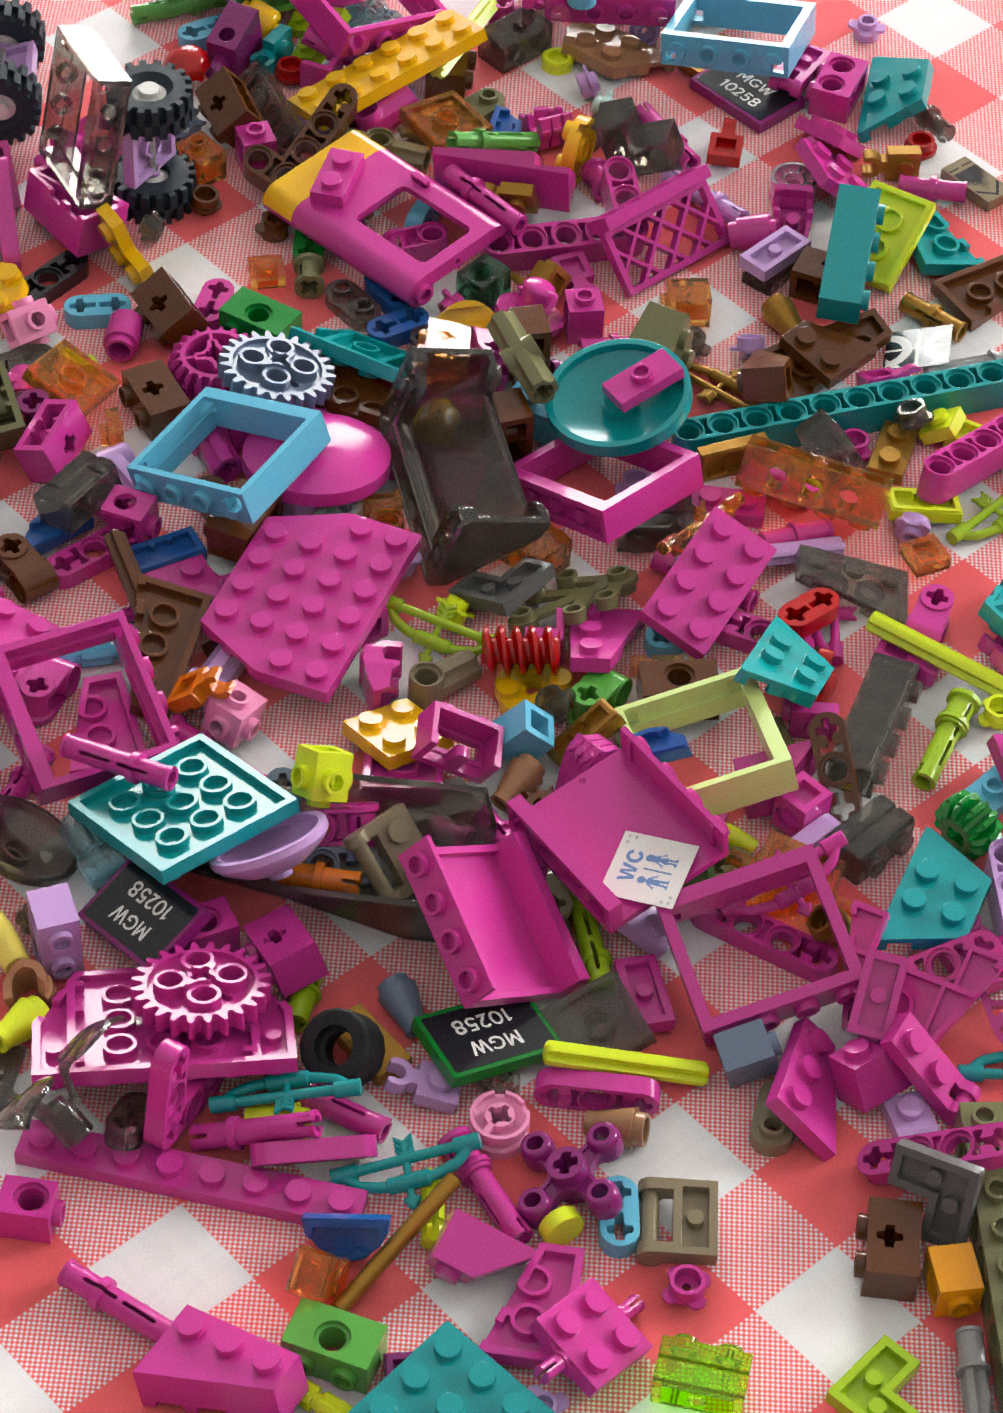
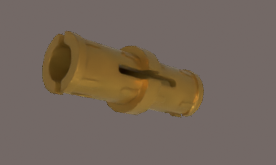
[898,292,968,343]

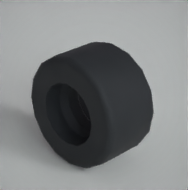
[300,1007,385,1086]

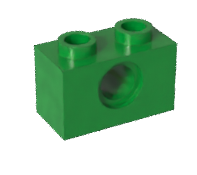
[219,286,302,339]

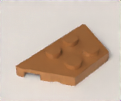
[561,22,675,80]

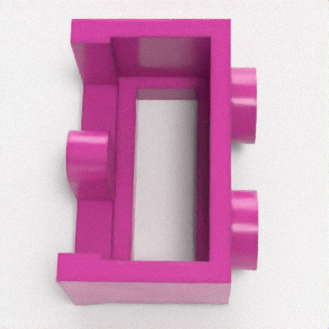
[411,700,505,784]

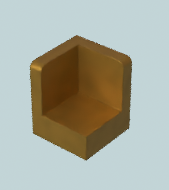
[510,259,572,303]

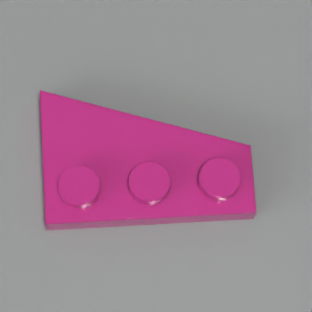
[569,604,645,673]

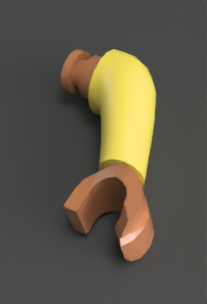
[0,910,57,1010]

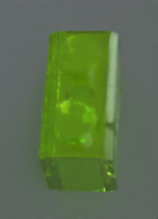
[650,1334,754,1413]

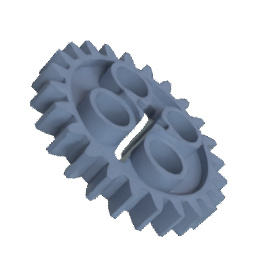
[217,331,336,409]

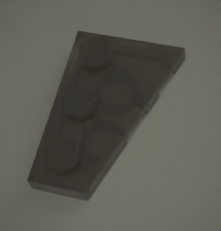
[795,544,908,625]

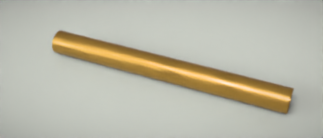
[331,1172,461,1312]

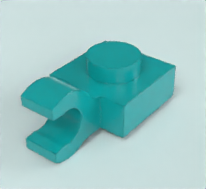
[250,23,294,76]

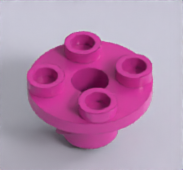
[495,277,564,338]

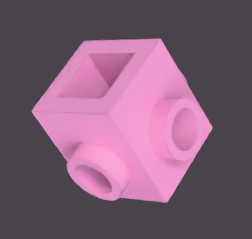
[0,295,59,350]
[200,679,268,750]

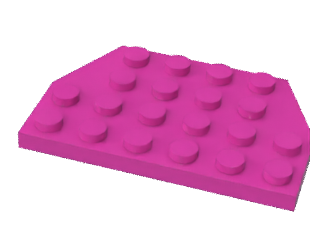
[200,513,422,704]
[31,968,298,1090]

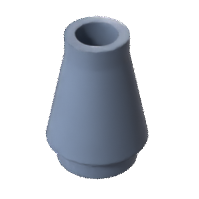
[377,973,425,1039]

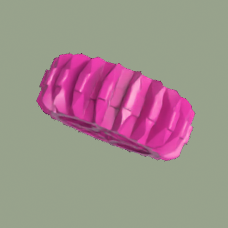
[168,325,249,401]

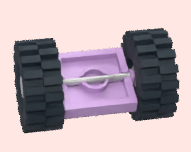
[0,0,46,145]
[105,60,197,226]

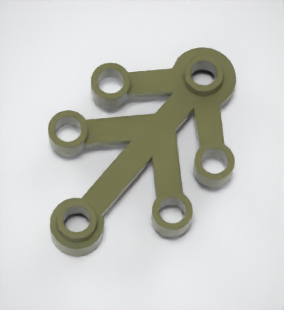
[507,565,639,637]

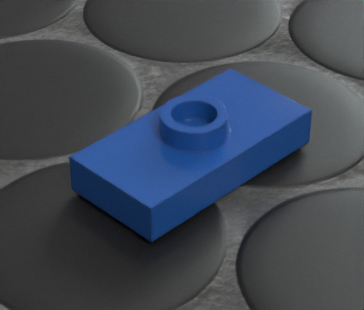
[131,526,207,574]

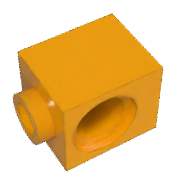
[922,1242,985,1318]

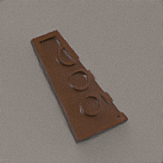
[930,255,1003,332]
[760,308,893,399]
[315,355,422,435]
[129,573,213,720]

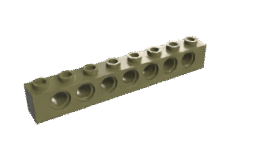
[953,1101,1003,1413]

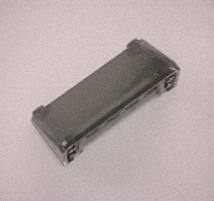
[379,347,550,586]

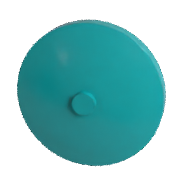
[545,338,693,457]

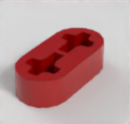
[778,587,840,639]

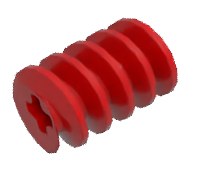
[482,626,561,676]

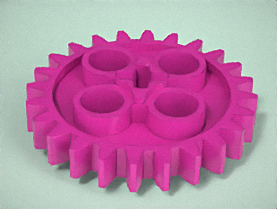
[131,942,271,1040]

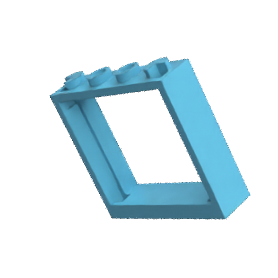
[661,0,816,79]
[127,386,332,524]

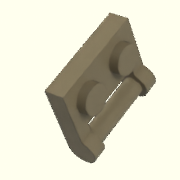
[342,803,423,912]
[636,1177,718,1266]

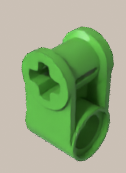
[567,670,633,726]

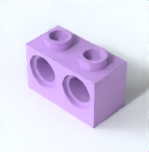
[26,882,84,981]

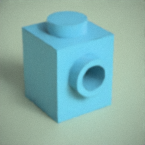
[492,699,554,762]

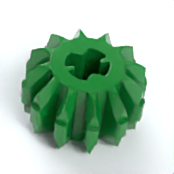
[934,789,1003,861]

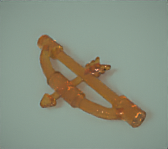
[656,492,745,557]

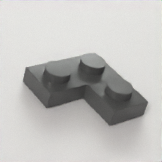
[448,557,556,617]
[887,1138,986,1246]

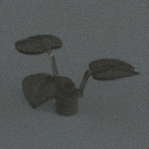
[0,1015,127,1149]

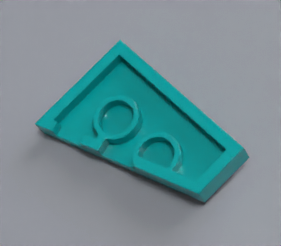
[912,210,985,276]

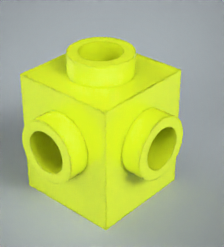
[291,744,354,808]

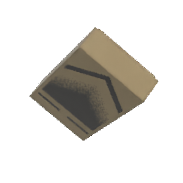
[940,156,1003,212]

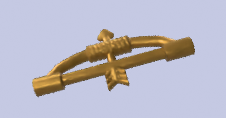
[688,363,761,408]

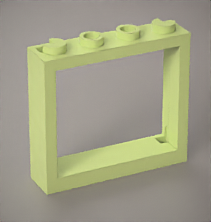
[614,668,799,816]

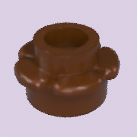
[189,184,222,216]

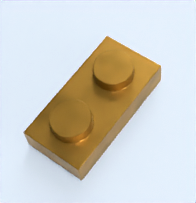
[866,420,920,486]

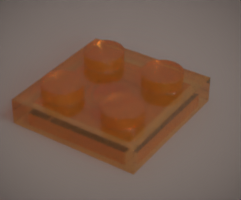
[398,90,493,151]
[21,338,121,417]

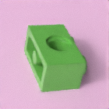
[281,1296,388,1395]

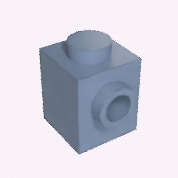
[713,1018,783,1089]

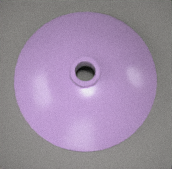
[208,811,329,881]

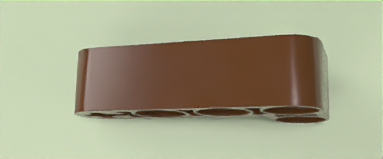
[243,83,358,193]

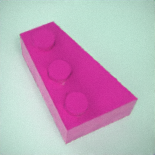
[23,162,129,258]
[132,1304,309,1413]

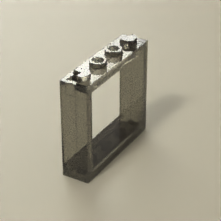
[39,25,132,209]

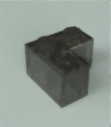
[593,97,684,179]

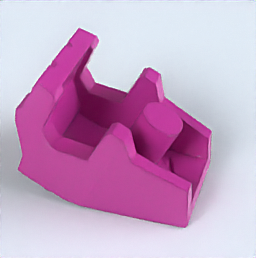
[518,106,572,150]
[771,183,814,238]
[359,640,403,711]
[555,733,619,790]

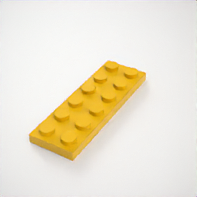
[287,9,488,132]

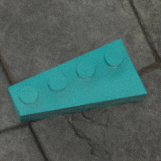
[816,183,886,324]

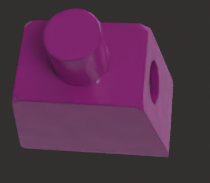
[205,0,263,80]

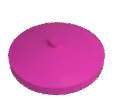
[242,412,391,507]

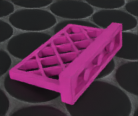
[586,163,730,298]

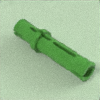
[129,0,228,26]
[446,128,540,152]

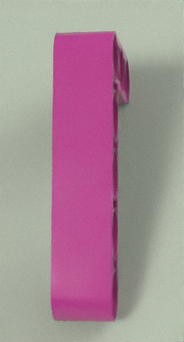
[480,156,649,273]
[916,414,1003,504]

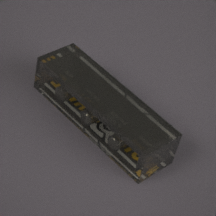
[827,652,923,799]

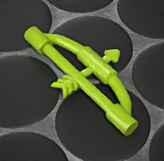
[946,491,1003,545]
[386,595,494,662]

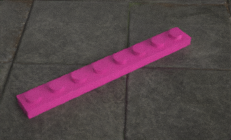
[14,1118,369,1225]

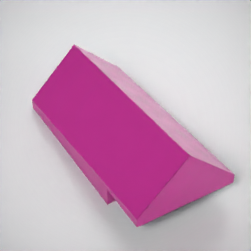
[432,147,576,212]

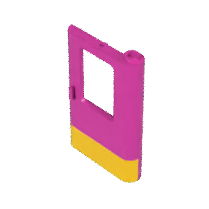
[263,130,507,308]

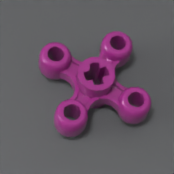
[517,1122,624,1229]

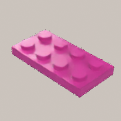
[637,506,777,659]

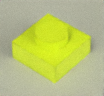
[918,406,966,446]

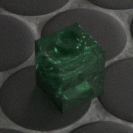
[456,253,511,309]

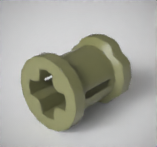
[293,252,325,299]

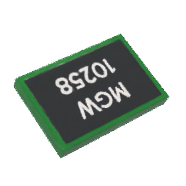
[411,1002,561,1089]

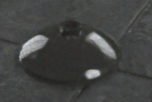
[0,795,80,888]

